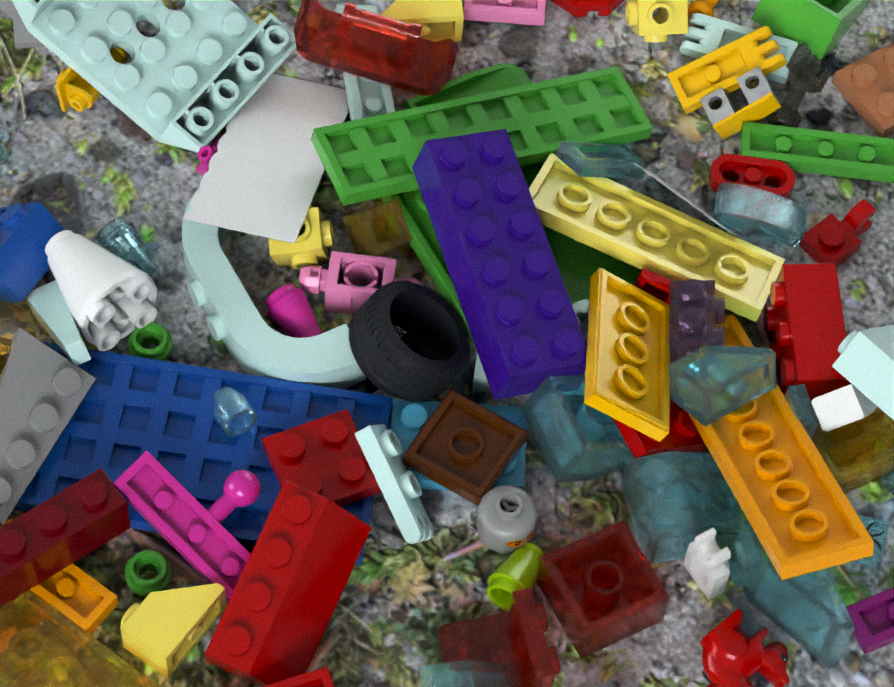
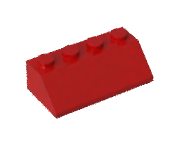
[204,480,371,687]

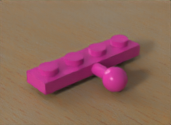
[113,450,261,602]

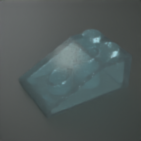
[520,375,649,483]
[621,451,760,565]
[729,519,855,669]

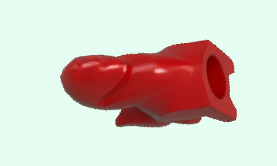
[699,608,789,687]

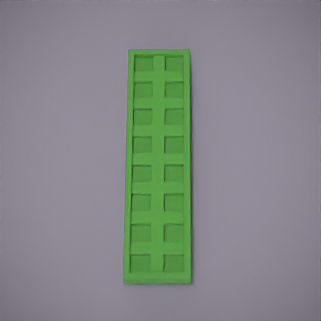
[311,66,653,206]

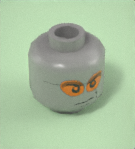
[476,485,538,554]

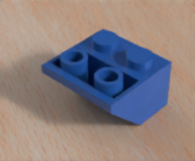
[0,202,65,304]

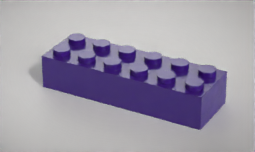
[412,129,587,400]

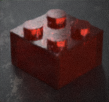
[536,520,670,659]

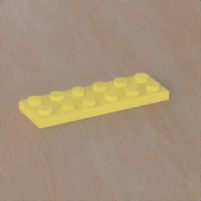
[529,153,786,322]

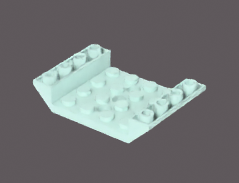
[12,0,302,152]

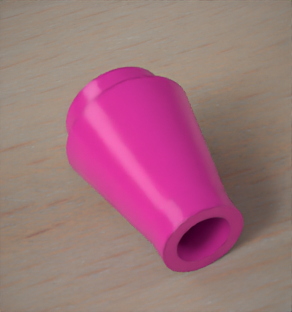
[264,283,324,338]

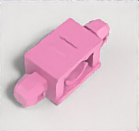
[299,251,423,315]

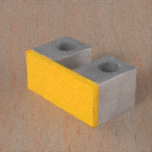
[700,66,782,140]

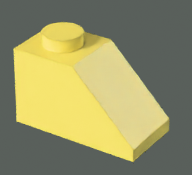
[380,0,464,46]
[120,583,227,678]

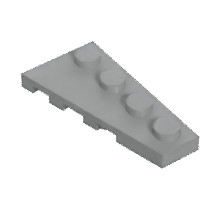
[0,327,96,527]

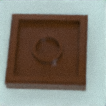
[402,389,528,506]

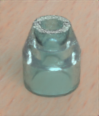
[212,387,257,437]

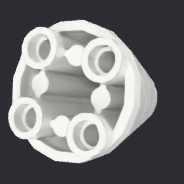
[45,230,157,351]

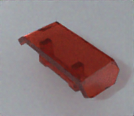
[294,0,458,96]

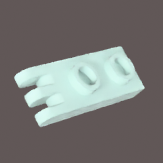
[679,13,798,85]
[354,424,434,544]

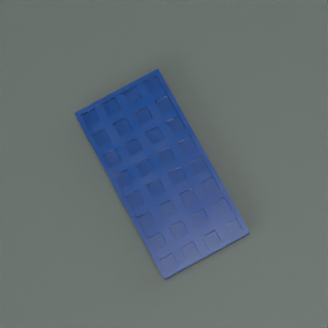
[13,341,393,566]

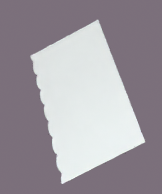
[183,74,349,244]

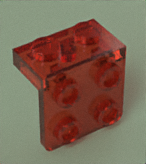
[438,588,560,687]

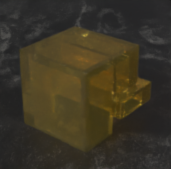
[801,405,894,494]

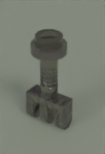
[768,44,830,128]

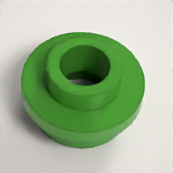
[128,322,173,361]
[125,550,172,596]

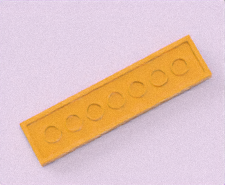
[670,314,874,580]

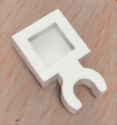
[683,527,731,600]

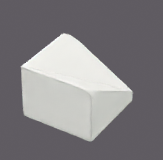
[812,384,878,432]

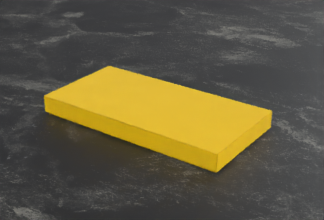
[584,267,672,442]

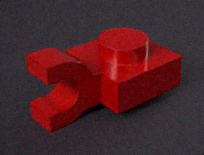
[799,199,876,268]

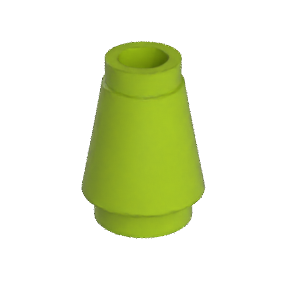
[487,542,544,611]

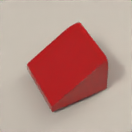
[633,268,683,307]

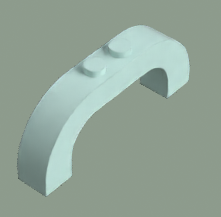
[182,187,366,389]

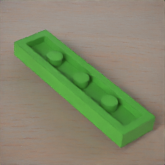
[739,121,894,183]

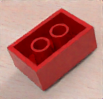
[763,263,851,424]

